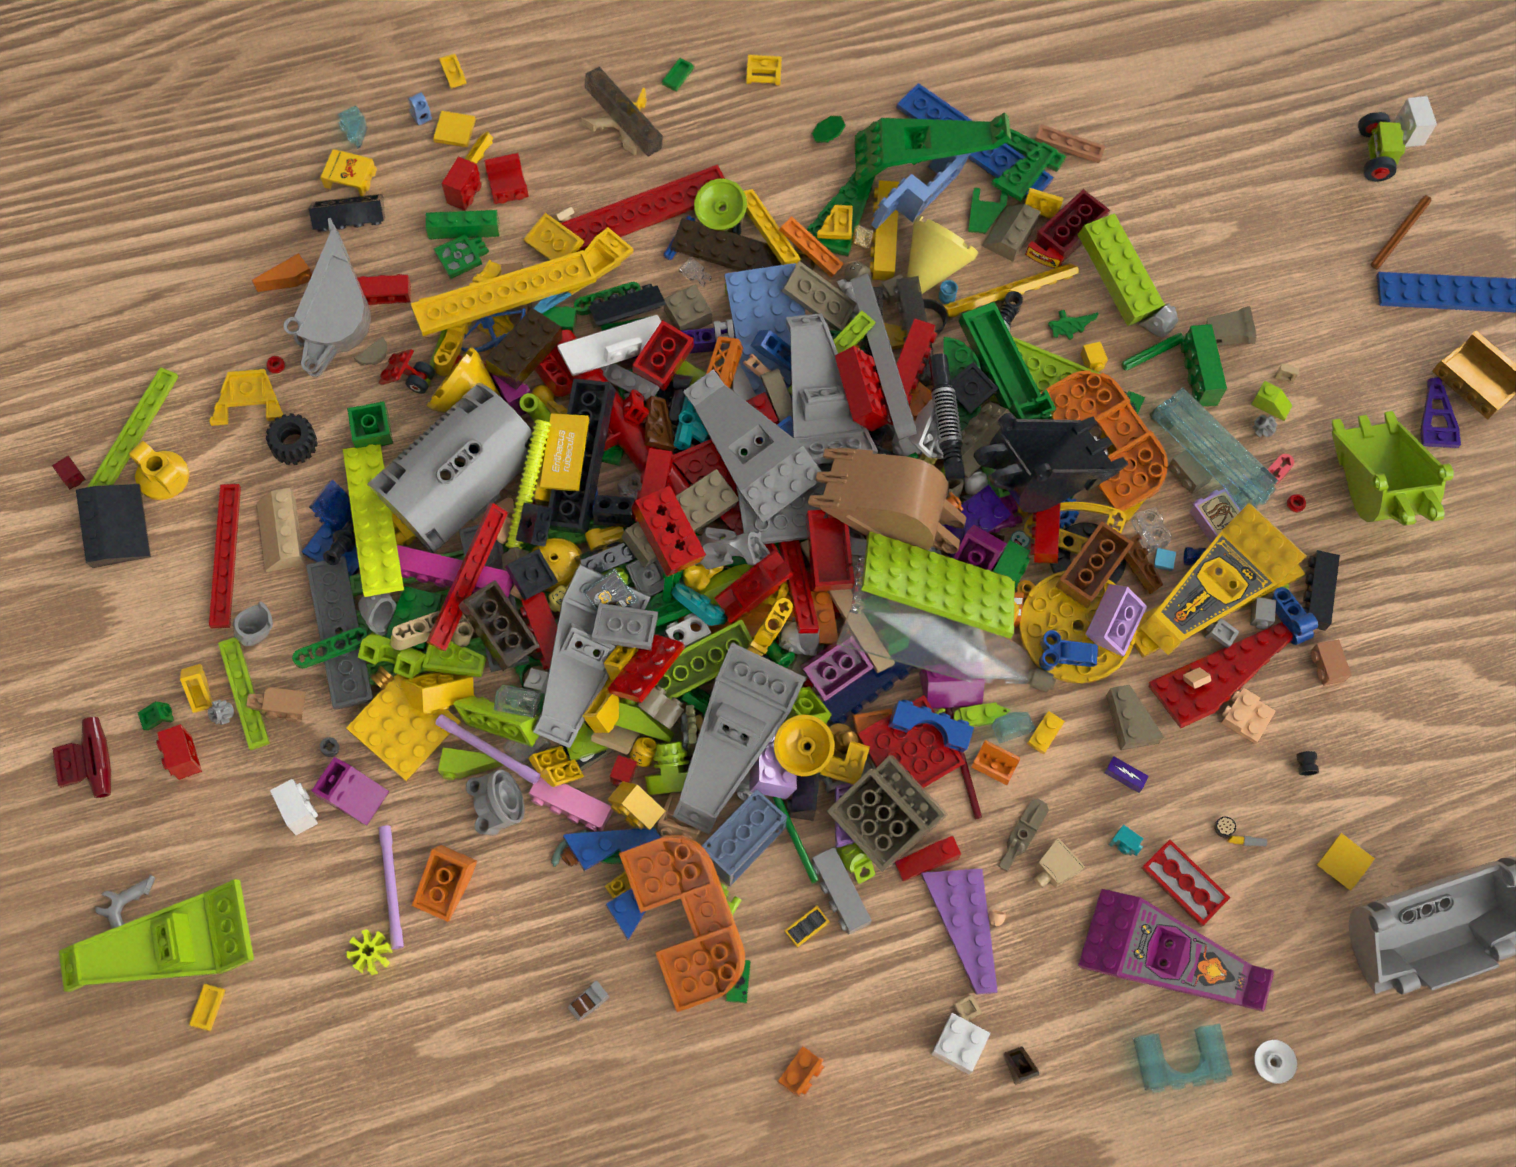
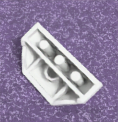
[908,399,943,459]

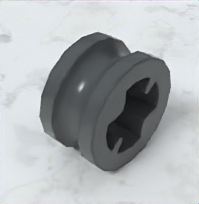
[320,737,340,757]

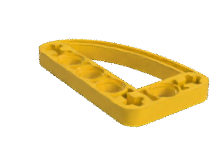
[1023,502,1126,554]

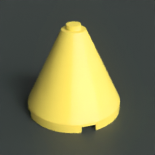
[906,215,978,296]

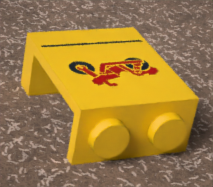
[321,149,376,196]

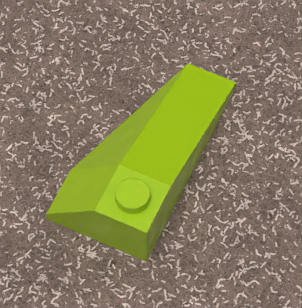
[698,564,760,608]

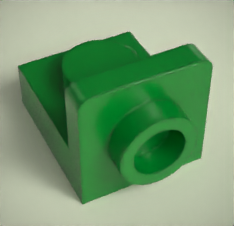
[137,701,174,731]

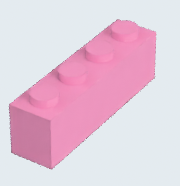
[529,776,613,832]

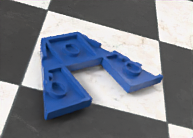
[563,827,661,941]

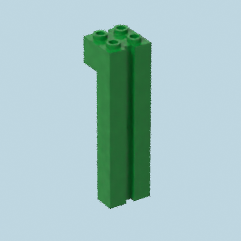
[958,302,1056,419]

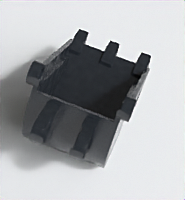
[973,413,1128,513]

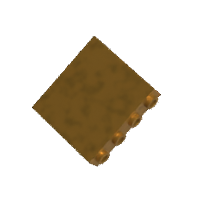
[1432,331,1516,420]

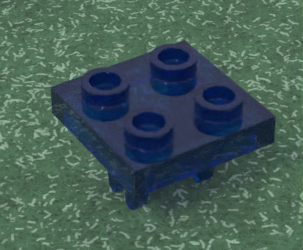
[309,480,352,532]

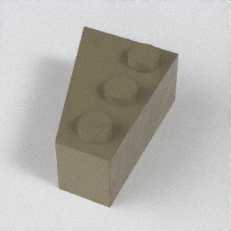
[1106,685,1164,750]

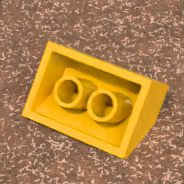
[400,672,474,714]

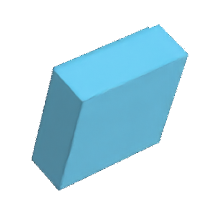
[1154,548,1176,571]

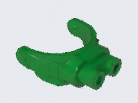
[514,656,542,689]

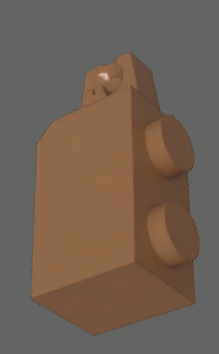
[247,687,306,722]

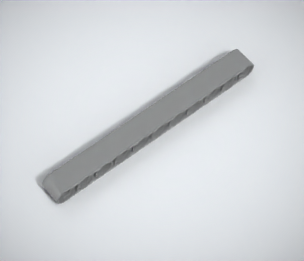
[850,273,917,440]

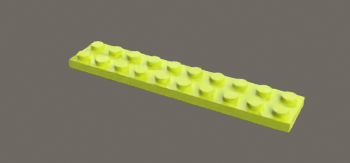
[343,444,404,597]

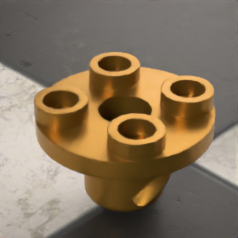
[829,724,858,759]

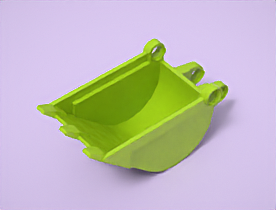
[1331,411,1454,526]

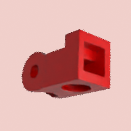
[623,389,649,425]

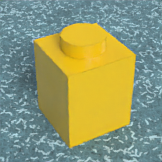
[1080,341,1108,372]

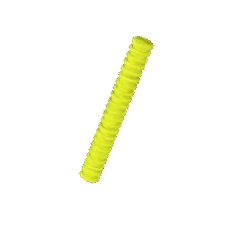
[505,420,551,549]

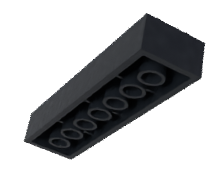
[548,379,616,534]

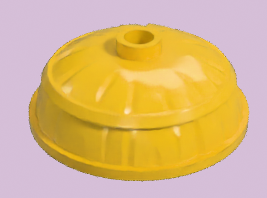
[531,538,582,592]
[774,715,835,776]

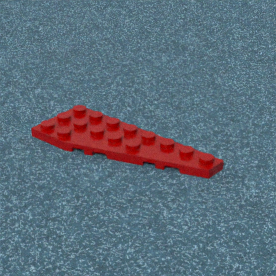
[1148,622,1293,729]

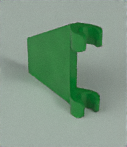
[968,187,1008,234]

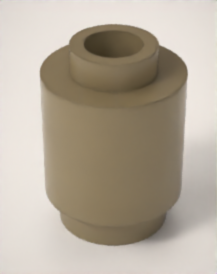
[1025,668,1056,692]

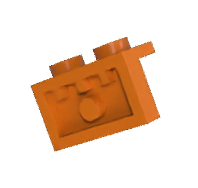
[778,1046,824,1097]

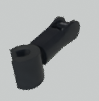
[669,374,693,425]

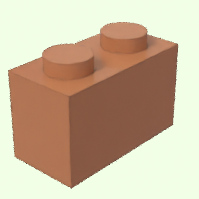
[1311,639,1352,686]

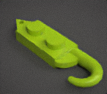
[936,702,1010,727]

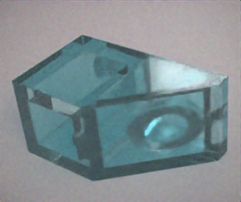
[338,105,367,149]

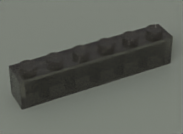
[584,66,663,157]
[893,276,934,386]

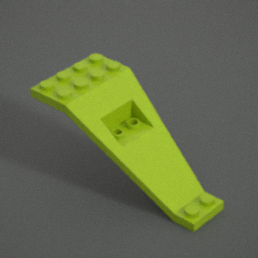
[59,879,254,992]

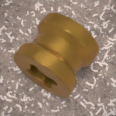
[370,666,395,690]

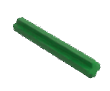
[1121,333,1184,371]

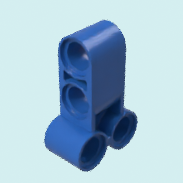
[1271,587,1318,646]
[1039,630,1098,671]

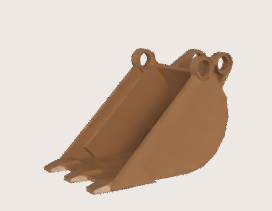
[808,448,966,554]

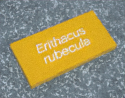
[540,413,589,491]

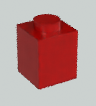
[610,755,638,787]

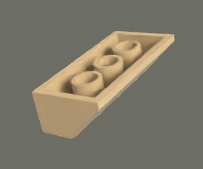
[257,488,304,572]

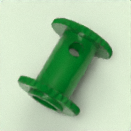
[766,635,795,668]

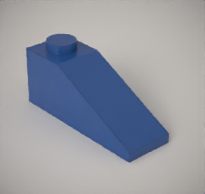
[750,330,791,371]

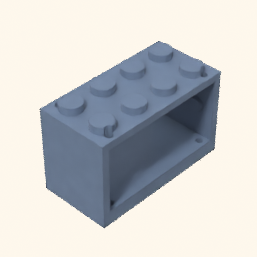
[702,789,787,887]

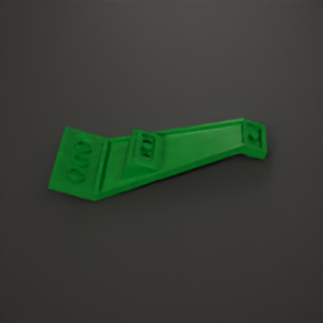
[854,112,1011,185]

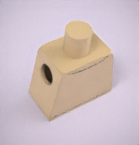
[1034,838,1085,888]

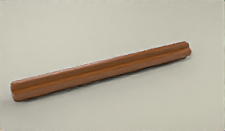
[1370,195,1432,270]

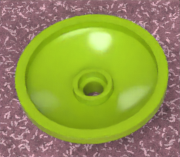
[694,179,747,230]

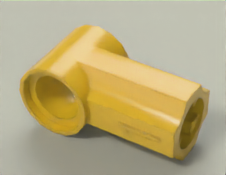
[585,526,624,550]

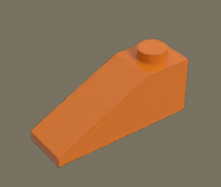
[252,253,312,292]

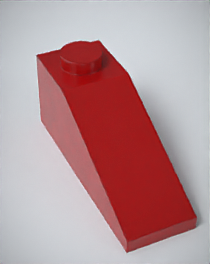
[895,836,961,881]

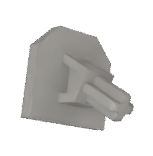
[626,559,665,596]

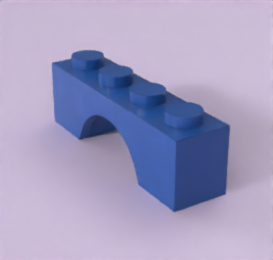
[888,700,974,752]

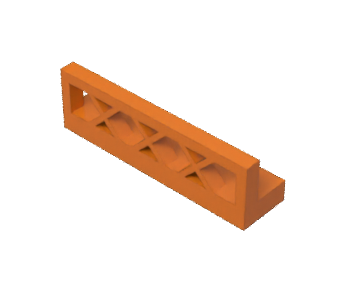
[706,336,744,389]

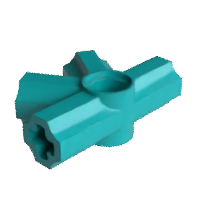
[674,396,711,450]

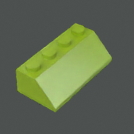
[453,696,539,747]

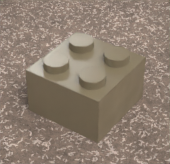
[664,284,712,331]

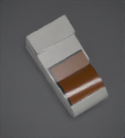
[568,980,609,1021]

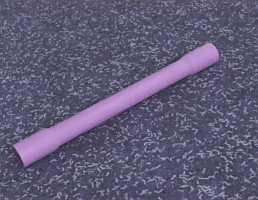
[435,714,540,784]
[379,825,404,949]

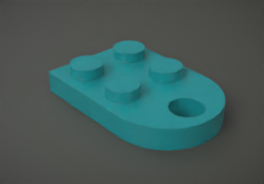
[671,584,728,626]

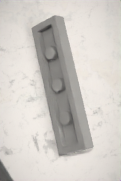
[600,363,659,402]

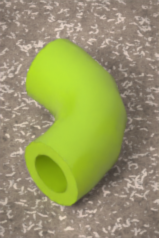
[520,393,551,423]

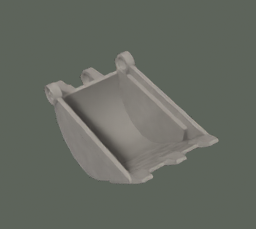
[283,218,371,377]

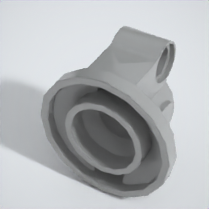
[466,770,525,836]

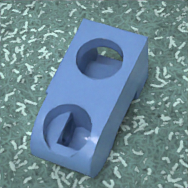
[408,92,432,126]

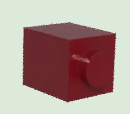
[52,456,86,490]

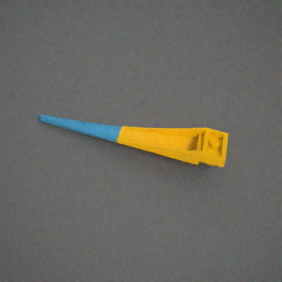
[534,228,634,314]

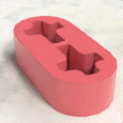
[1264,454,1294,485]

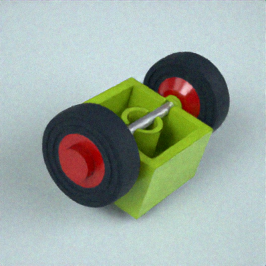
[1358,112,1405,182]

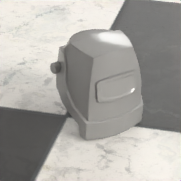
[1137,303,1179,337]
[359,593,396,635]
[233,602,273,646]
[779,617,819,655]

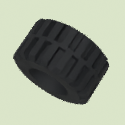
[266,413,318,465]

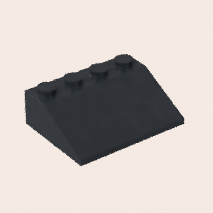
[76,484,151,568]

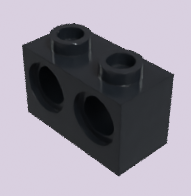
[593,495,635,527]

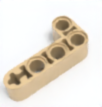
[390,611,473,650]

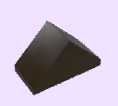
[1003,1046,1040,1085]

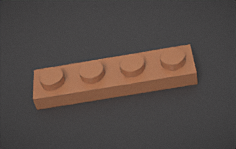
[1035,124,1106,163]

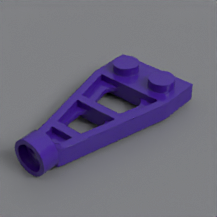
[1420,377,1461,448]

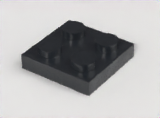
[951,362,998,414]
[505,549,558,601]

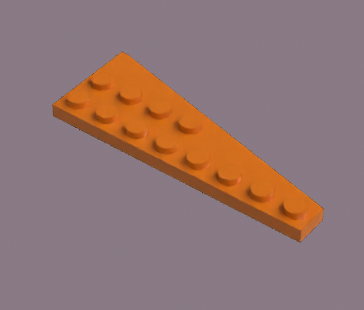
[678,591,838,644]

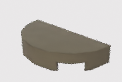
[354,336,387,365]

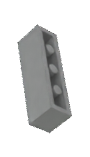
[812,847,872,935]

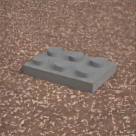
[591,603,658,650]

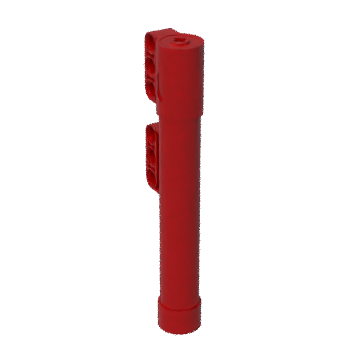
[535,330,691,496]

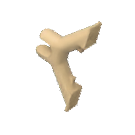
[582,109,636,155]

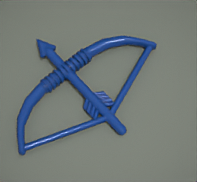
[461,308,526,353]

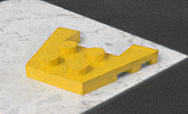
[209,369,283,426]

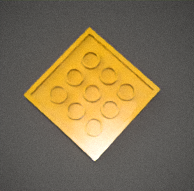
[346,674,461,782]

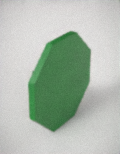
[812,116,846,143]

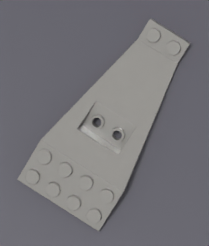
[786,313,878,464]
[683,369,822,523]
[533,564,651,748]
[672,643,806,834]

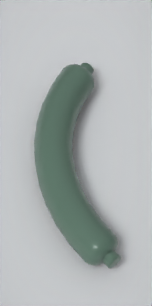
[551,829,591,867]

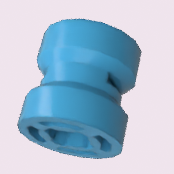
[938,280,958,304]

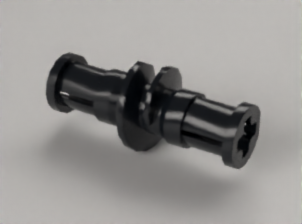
[323,517,356,566]

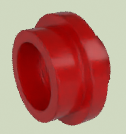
[266,356,285,374]
[1287,494,1306,513]

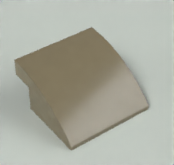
[827,755,948,872]

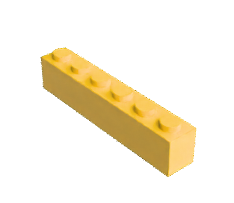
[870,180,900,281]

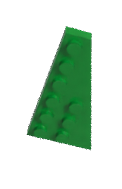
[807,171,876,257]

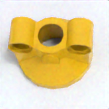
[128,441,190,500]

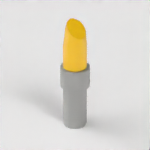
[1227,836,1267,847]

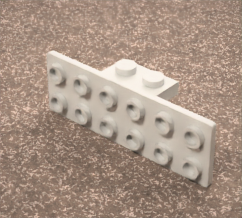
[558,315,661,376]

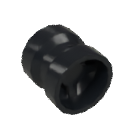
[1296,751,1319,776]

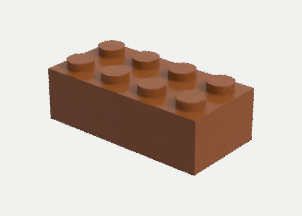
[1055,521,1134,609]

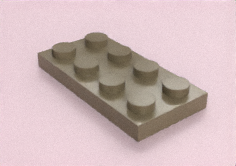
[781,261,857,332]

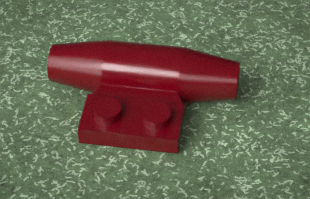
[52,717,112,798]

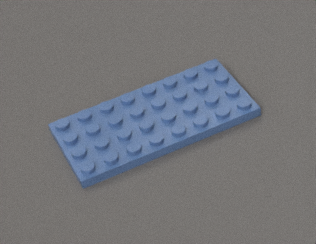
[724,263,806,396]

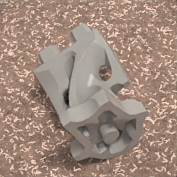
[697,527,770,569]

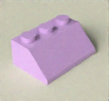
[1086,584,1147,656]

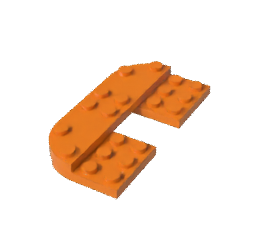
[1040,370,1168,515]
[619,835,745,1012]

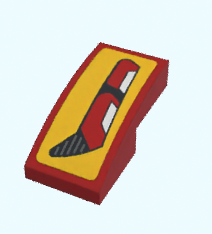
[1025,241,1064,268]

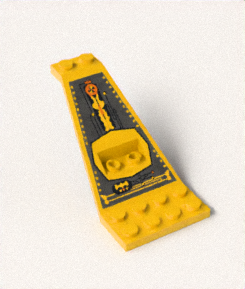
[1140,503,1306,655]

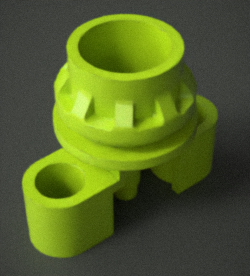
[645,741,689,795]

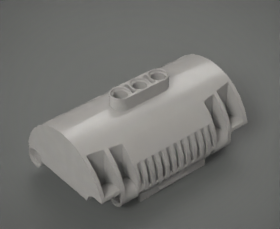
[367,382,533,554]
[1349,856,1516,995]

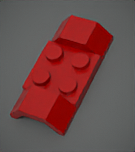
[714,550,794,624]

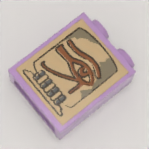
[1190,489,1241,543]

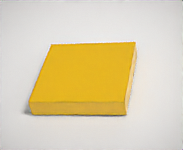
[433,111,476,148]

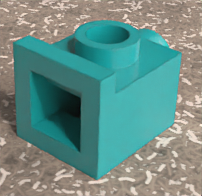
[1109,824,1144,856]

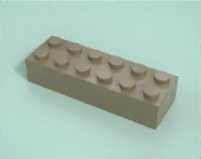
[621,469,740,568]

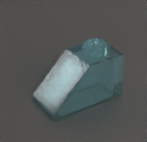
[992,712,1036,744]

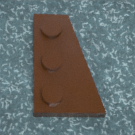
[645,396,677,451]
[1124,533,1163,594]

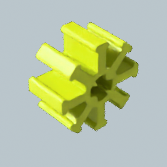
[346,929,392,975]

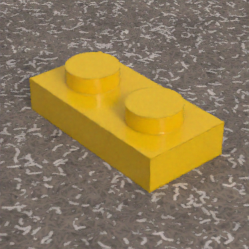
[439,53,467,88]
[1027,711,1065,755]

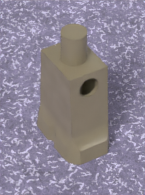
[1206,306,1256,346]

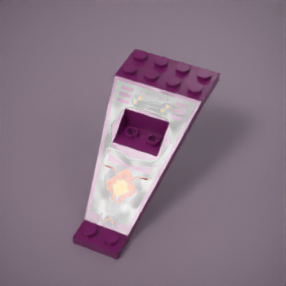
[1078,889,1274,1012]

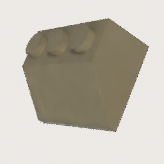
[982,204,1041,262]

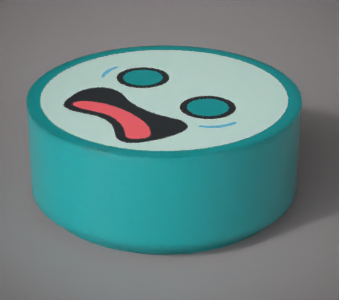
[1010,531,1030,548]

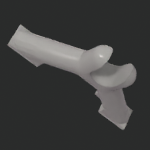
[95,875,155,929]

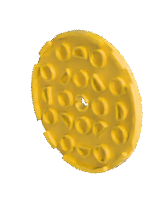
[1019,571,1137,684]

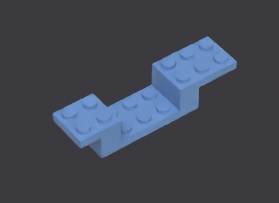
[871,153,971,229]

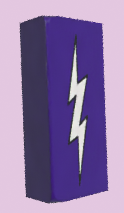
[1104,756,1149,793]

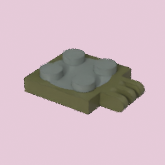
[680,705,697,757]

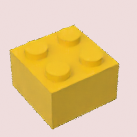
[607,781,665,830]

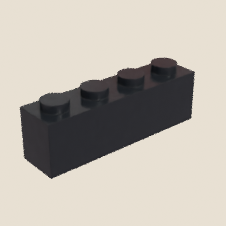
[1303,550,1340,631]

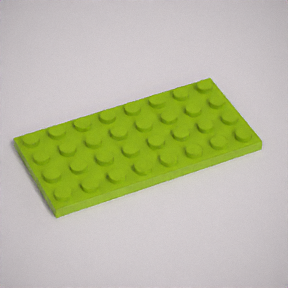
[861,531,1015,639]

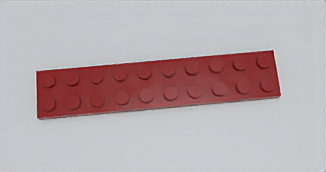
[561,164,725,252]

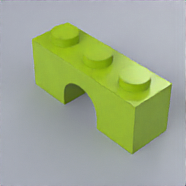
[358,632,426,679]

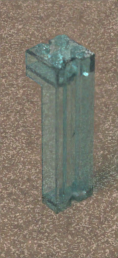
[1152,388,1278,510]

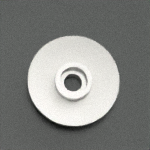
[1254,1040,1297,1084]

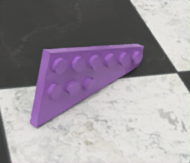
[921,869,998,995]

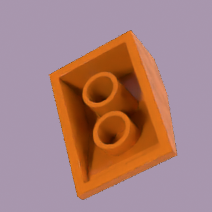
[412,845,477,922]

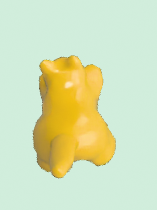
[683,564,724,592]

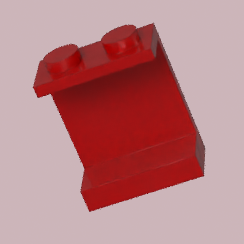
[484,153,529,204]

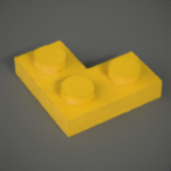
[820,741,870,785]

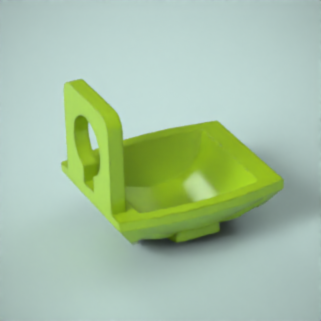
[836,842,875,884]

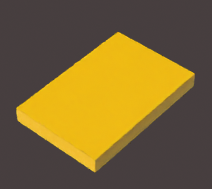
[523,213,584,260]

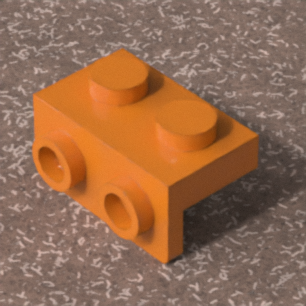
[971,740,1020,786]

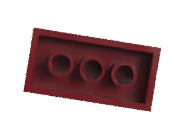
[1035,189,1110,262]

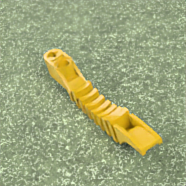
[434,260,502,376]
[724,598,793,726]

